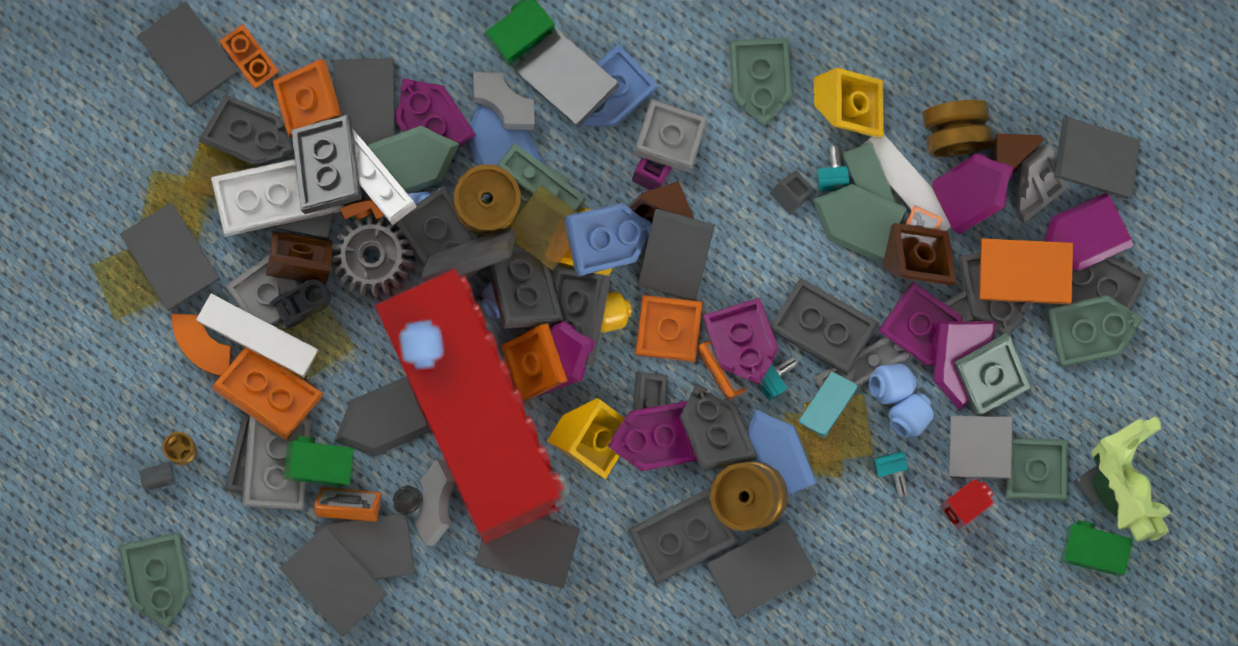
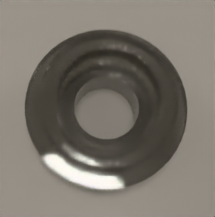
[393,485,423,515]

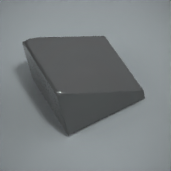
[770,170,816,215]
[141,462,176,491]
[1073,466,1100,507]

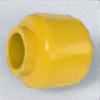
[600,291,632,333]

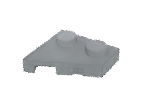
[1016,144,1068,223]

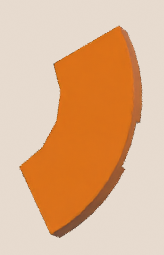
[172,314,232,376]

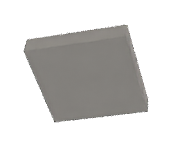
[633,100,708,173]
[225,255,310,326]
[949,416,1013,479]

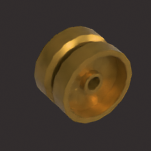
[922,99,994,158]
[453,164,520,235]
[710,461,788,531]

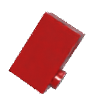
[940,478,994,530]

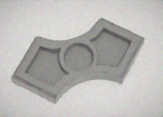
[472,72,535,130]
[415,459,456,546]

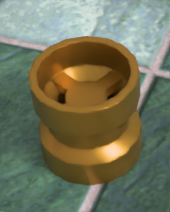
[163,432,197,465]

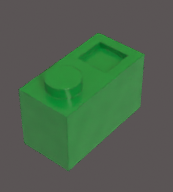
[485,0,555,66]
[283,436,354,487]
[1060,520,1133,576]

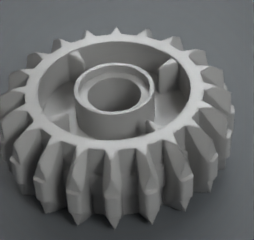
[332,216,414,298]

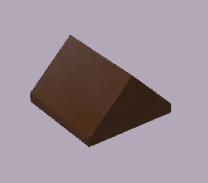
[990,134,1045,174]
[628,181,694,223]
[882,223,956,286]
[266,231,333,285]

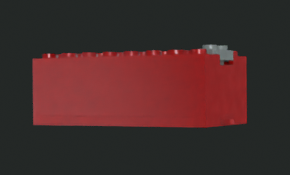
[375,269,570,544]

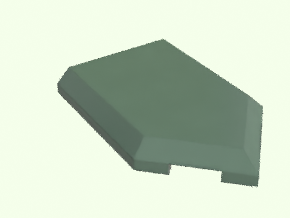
[729,38,792,127]
[367,126,460,194]
[813,184,908,264]
[1047,295,1144,367]
[119,532,192,629]

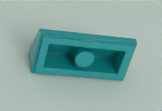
[798,372,859,439]

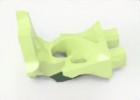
[1090,417,1170,541]

